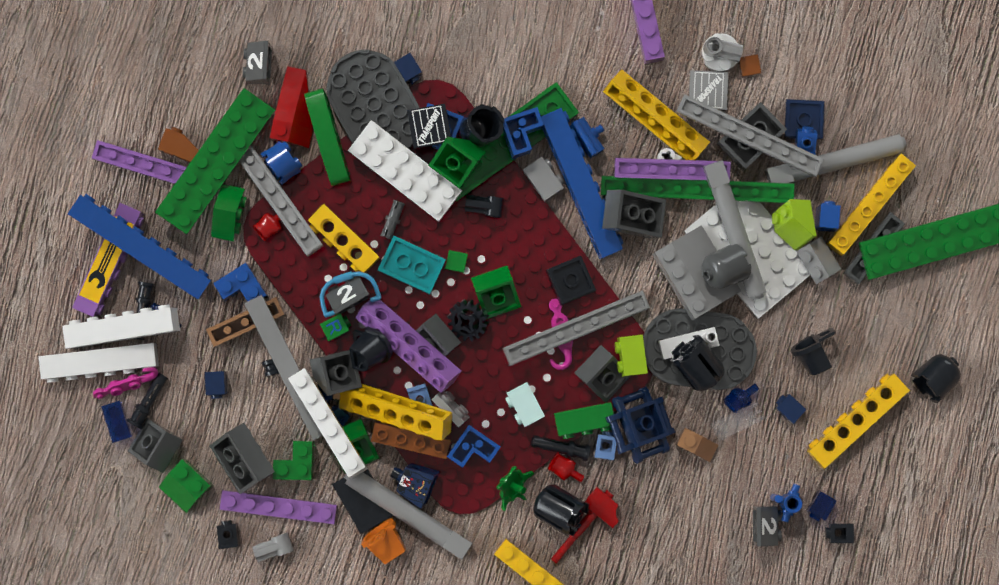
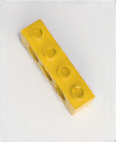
[308,204,380,273]

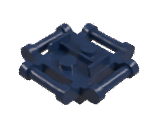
[605,387,676,464]

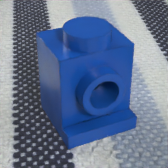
[795,126,818,155]

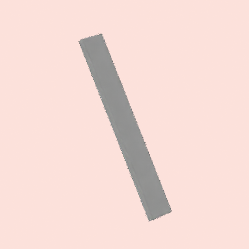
[676,94,825,177]
[239,146,323,257]
[502,290,650,366]
[244,295,323,440]

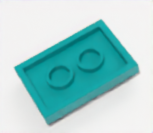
[378,236,446,294]

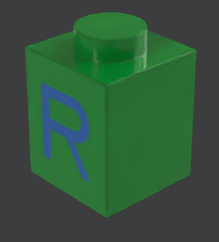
[320,313,351,342]

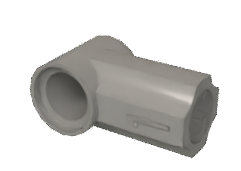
[703,37,743,62]
[252,532,294,562]

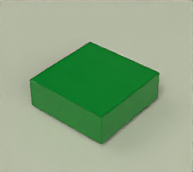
[445,250,468,273]

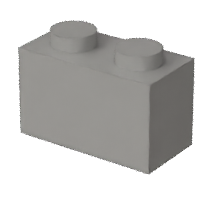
[523,157,564,202]
[796,236,841,284]

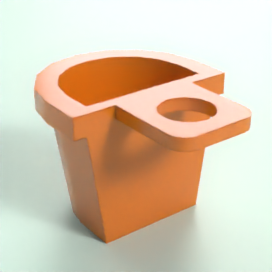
[361,518,406,564]

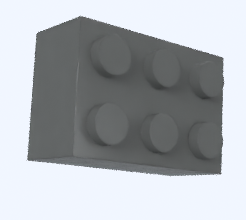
[717,102,787,171]
[602,190,666,238]
[209,423,275,494]

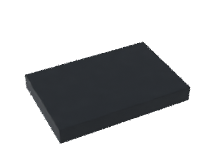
[332,466,393,534]

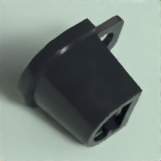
[349,326,393,372]
[791,328,836,375]

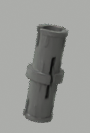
[380,200,405,240]

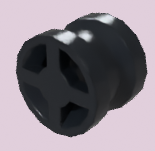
[261,359,279,377]

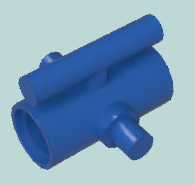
[570,117,605,159]
[770,484,802,523]

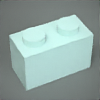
[505,382,545,427]

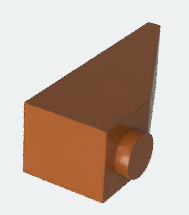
[158,127,199,162]

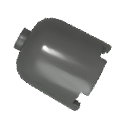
[702,244,751,289]

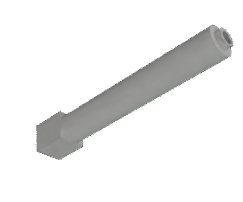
[765,134,907,183]
[702,160,767,300]
[344,472,472,560]

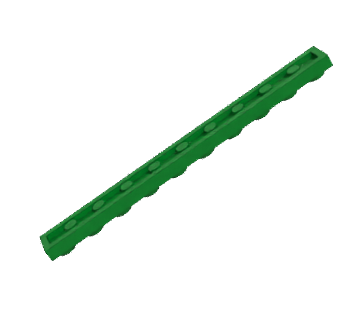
[601,175,795,203]

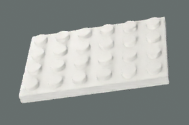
[684,201,810,319]

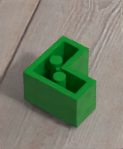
[211,184,247,242]
[273,441,314,480]

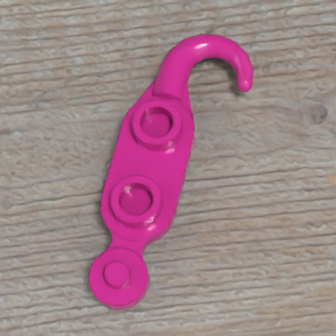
[549,298,573,370]
[93,367,158,399]

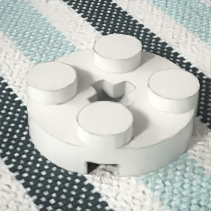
[702,33,738,72]

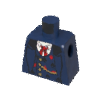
[390,463,440,508]

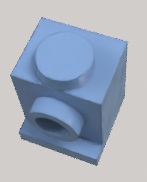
[407,383,432,406]
[594,431,617,460]

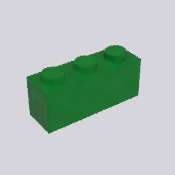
[554,402,613,439]

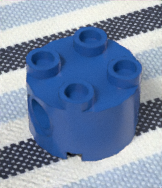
[260,141,302,185]

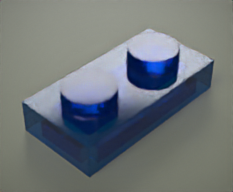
[101,400,132,443]

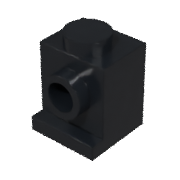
[216,520,240,549]
[825,523,854,543]

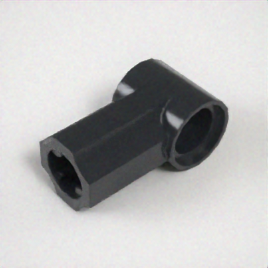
[465,195,504,218]

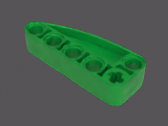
[304,88,351,186]

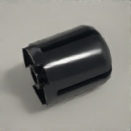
[670,335,724,391]
[533,484,589,537]

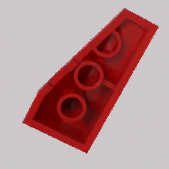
[270,66,313,148]

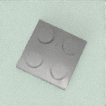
[431,391,470,427]

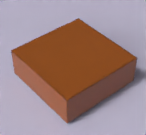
[739,54,761,77]

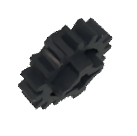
[447,299,489,341]

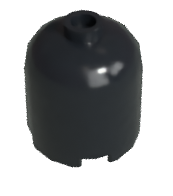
[459,104,504,147]
[911,354,961,403]

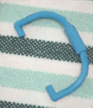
[319,271,382,317]

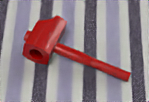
[551,486,619,564]

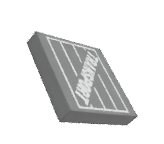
[689,70,728,111]

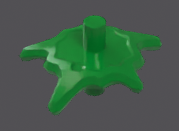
[496,466,534,511]

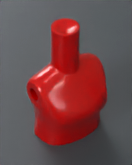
[253,213,281,241]
[548,453,584,482]

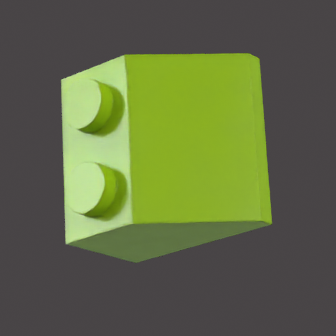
[772,199,816,250]
[615,335,648,377]

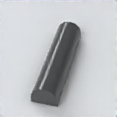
[843,212,905,285]

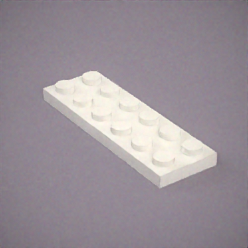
[348,120,462,221]

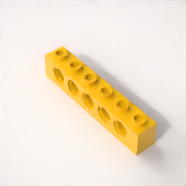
[603,69,710,160]
[826,153,916,256]
[807,373,910,469]
[339,384,452,441]

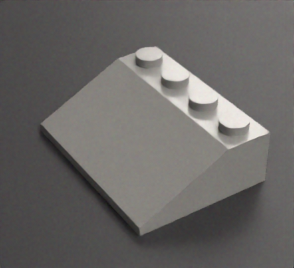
[652,225,741,320]

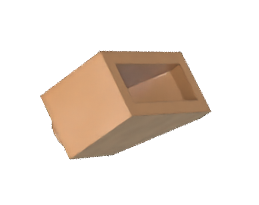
[675,428,718,462]

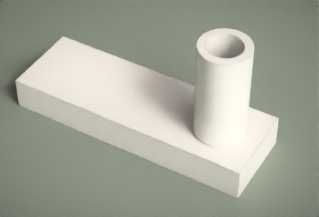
[658,327,720,360]

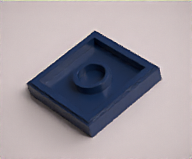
[784,99,825,140]

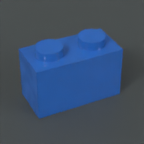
[815,201,841,232]

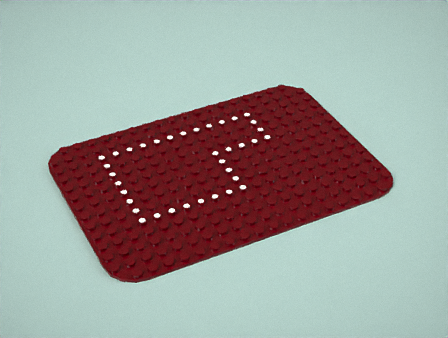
[243,80,653,514]

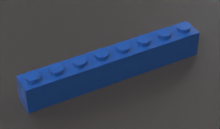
[541,108,623,259]
[68,194,211,299]

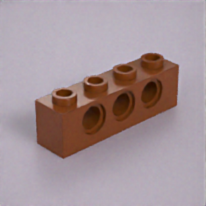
[371,422,451,459]

